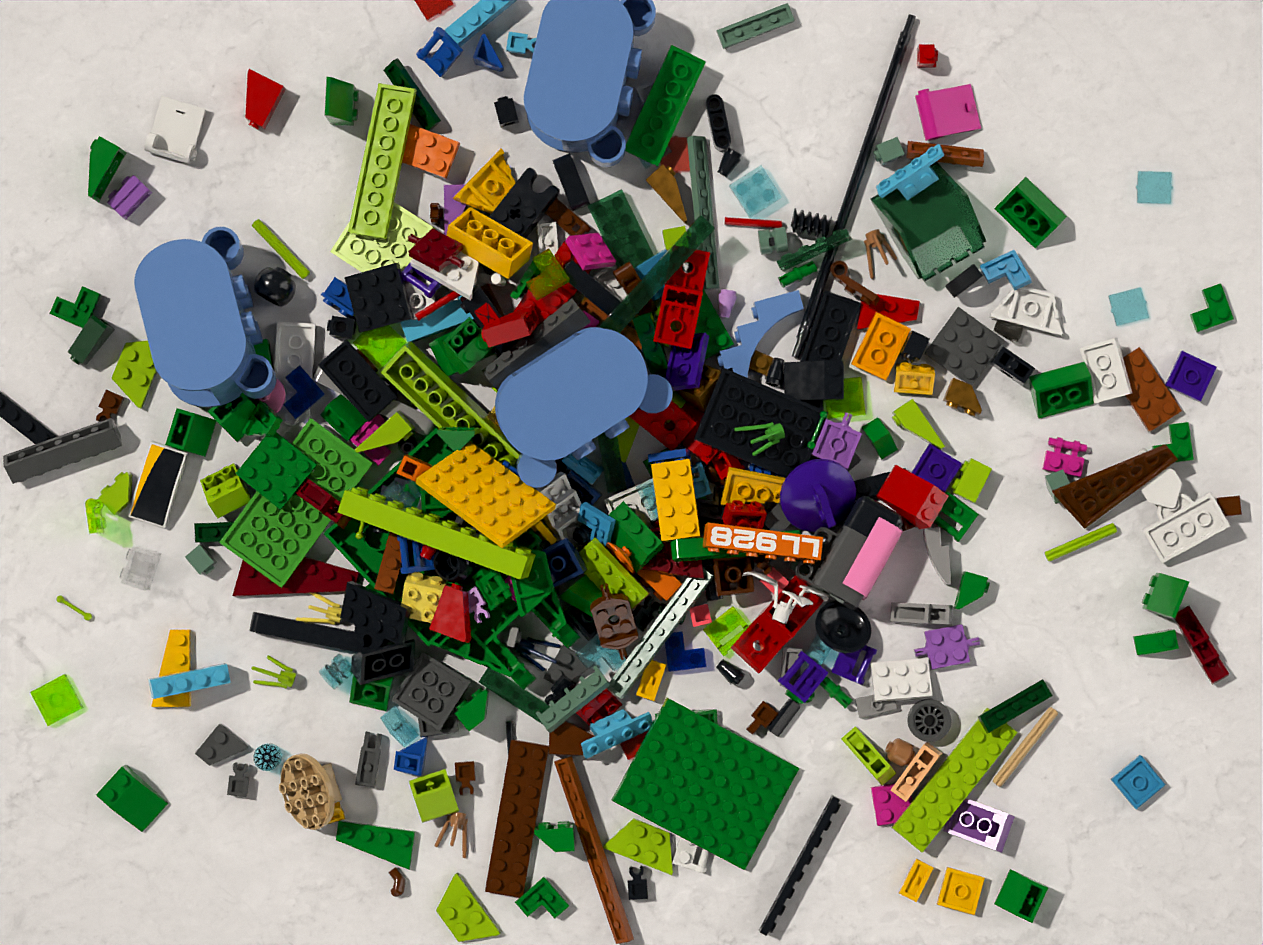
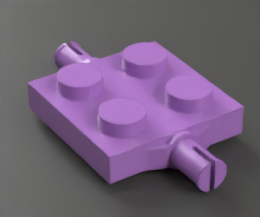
[812,412,862,469]
[914,624,980,669]

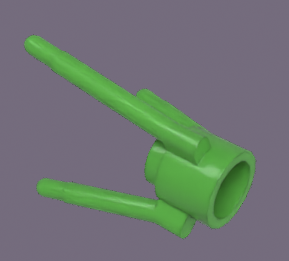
[734,422,785,456]

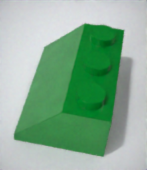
[994,177,1067,248]
[1029,362,1094,419]
[609,501,665,573]

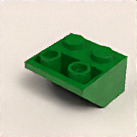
[442,317,494,375]
[208,392,257,443]
[165,408,217,457]
[454,688,489,731]
[534,821,575,852]
[994,869,1048,923]

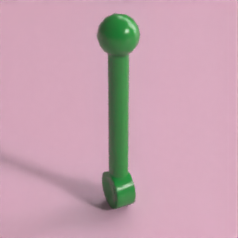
[807,411,827,449]

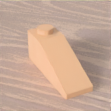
[891,742,943,802]

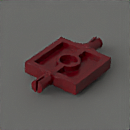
[408,228,465,272]

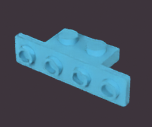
[876,144,944,201]
[581,709,653,759]

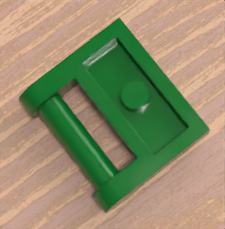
[934,492,979,542]

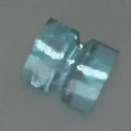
[381,480,416,508]
[319,653,353,690]

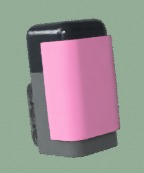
[795,496,903,610]

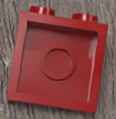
[722,500,767,529]

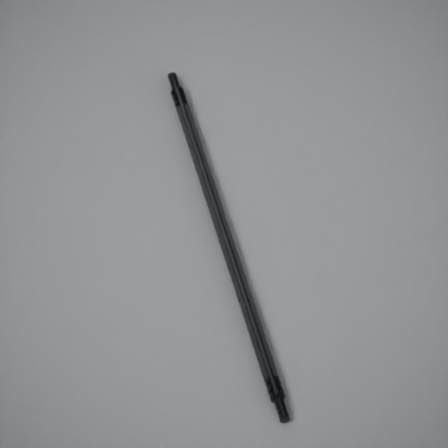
[792,14,916,359]

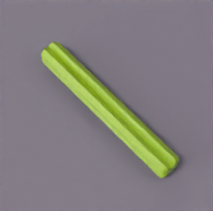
[252,219,310,279]
[1045,523,1117,561]

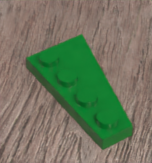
[336,820,415,870]

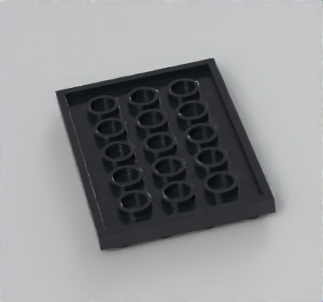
[693,368,828,478]

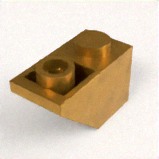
[943,378,982,416]

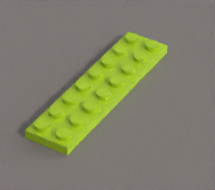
[348,83,417,240]
[891,708,1018,852]

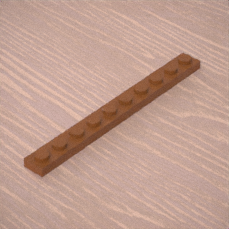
[554,756,634,944]

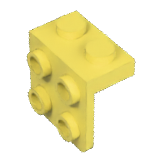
[401,572,447,623]

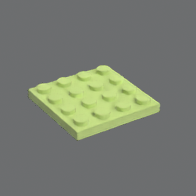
[330,202,435,272]

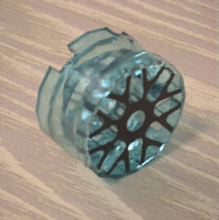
[253,743,282,771]

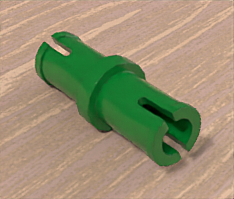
[778,260,817,288]
[820,676,853,709]

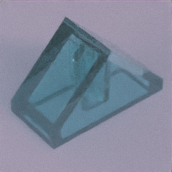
[804,633,831,666]
[380,706,419,747]

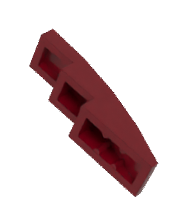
[1174,606,1229,685]

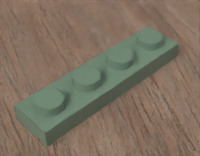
[716,3,795,49]

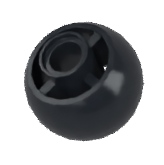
[254,266,296,307]
[433,550,476,583]

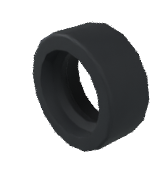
[945,264,983,298]

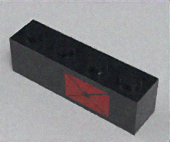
[460,284,519,357]

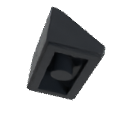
[767,699,800,737]

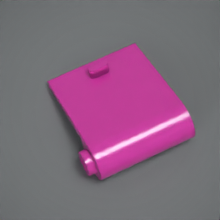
[915,84,981,141]

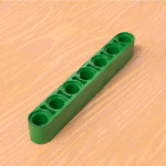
[670,530,801,562]

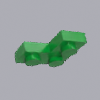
[1190,283,1234,332]
[49,286,101,328]
[1152,422,1194,462]
[515,877,569,919]

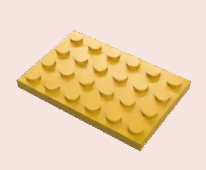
[416,441,556,548]

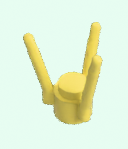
[296,593,342,625]

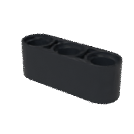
[706,94,731,151]
[552,153,590,211]

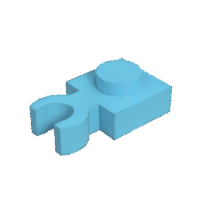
[506,32,537,54]

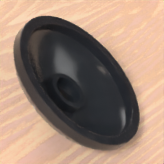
[815,601,871,653]

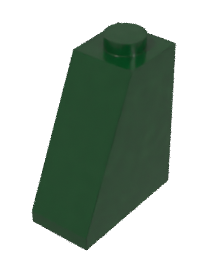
[68,314,115,365]

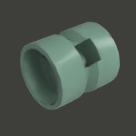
[758,227,788,255]

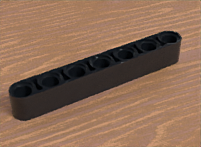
[249,612,372,653]

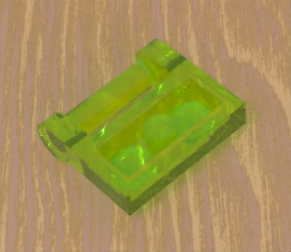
[85,498,107,534]
[703,606,748,656]

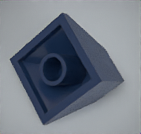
[541,538,588,587]

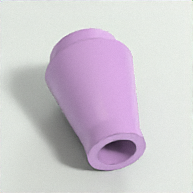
[718,289,737,318]

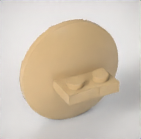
[279,753,342,830]

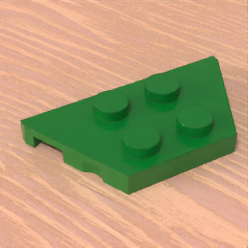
[511,545,555,617]

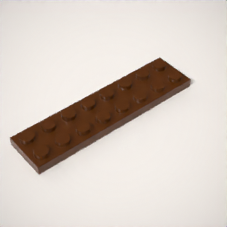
[485,739,549,898]

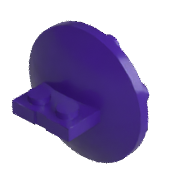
[780,459,856,532]

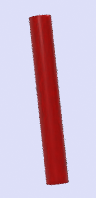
[724,217,782,228]
[414,291,461,321]

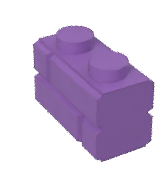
[107,175,152,220]

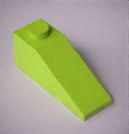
[892,399,945,449]
[355,410,415,453]
[841,726,897,786]

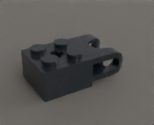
[489,168,560,239]

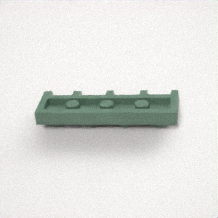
[536,665,610,733]

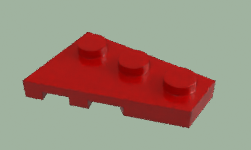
[856,294,920,330]

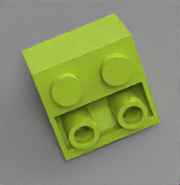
[200,463,251,519]
[409,769,459,823]

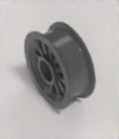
[907,699,951,742]

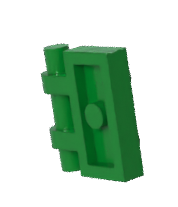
[472,567,512,610]

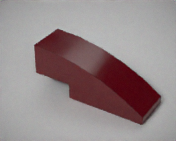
[295,478,352,529]

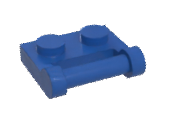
[416,27,464,77]
[397,535,435,574]

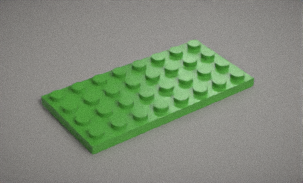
[219,418,373,588]

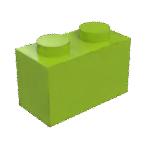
[951,458,992,503]

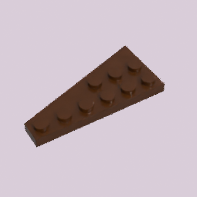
[1052,444,1178,529]

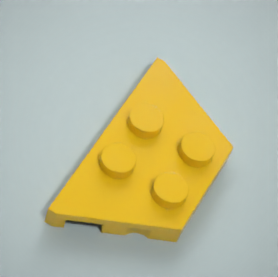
[453,149,515,214]

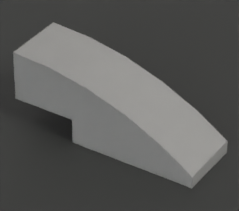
[923,527,951,585]
[890,602,953,625]

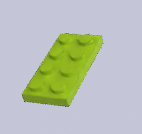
[579,537,649,609]

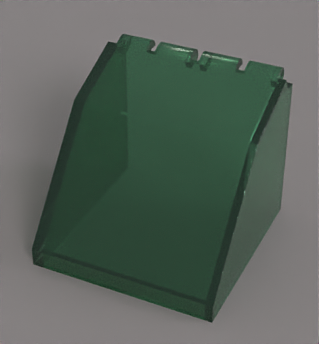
[870,162,986,282]

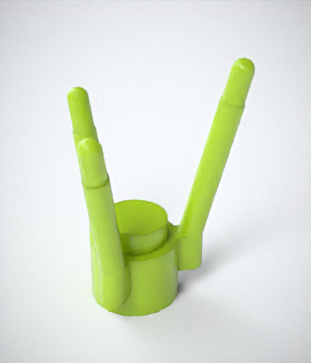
[251,655,297,689]

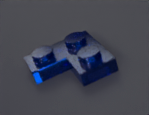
[283,365,325,419]
[665,631,707,672]

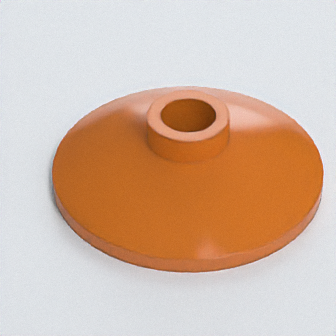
[606,542,634,573]

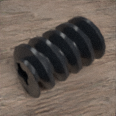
[791,208,832,239]

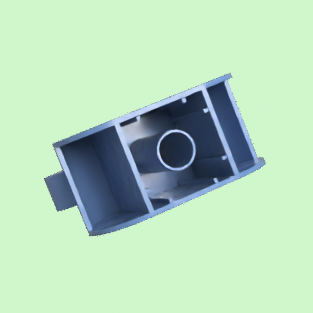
[524,0,656,167]
[134,227,277,407]
[495,327,673,488]

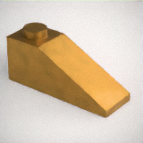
[646,164,687,224]

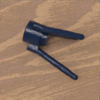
[516,637,561,671]

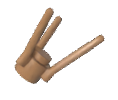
[864,229,897,279]
[434,812,468,858]

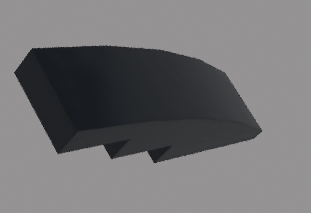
[560,260,633,325]

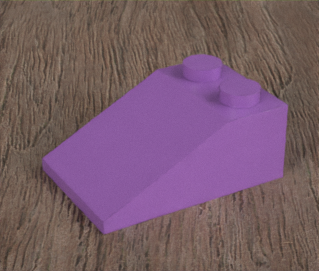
[943,798,1015,853]

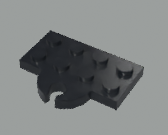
[340,581,412,650]

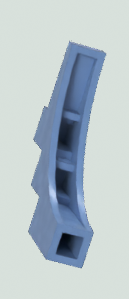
[717,290,804,378]

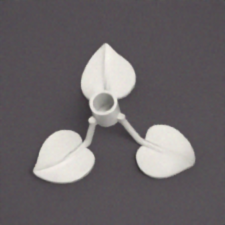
[742,572,830,624]

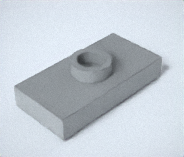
[507,626,522,647]
[855,694,897,718]

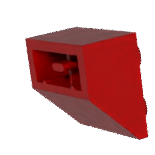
[576,688,623,726]

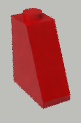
[245,69,286,130]
[481,304,540,348]
[429,583,471,643]

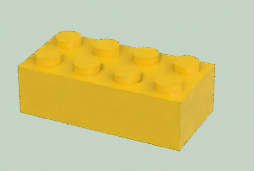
[446,207,533,279]
[651,459,701,543]

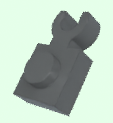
[227,762,249,797]

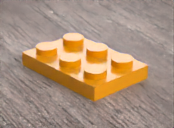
[851,312,911,380]

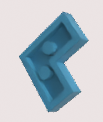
[980,250,1032,291]
[577,502,616,550]

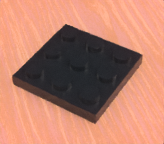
[344,262,414,333]

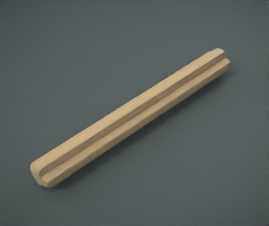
[993,707,1058,787]

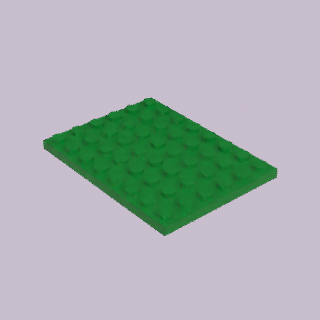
[611,697,799,870]

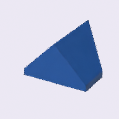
[473,34,504,72]
[394,737,428,776]

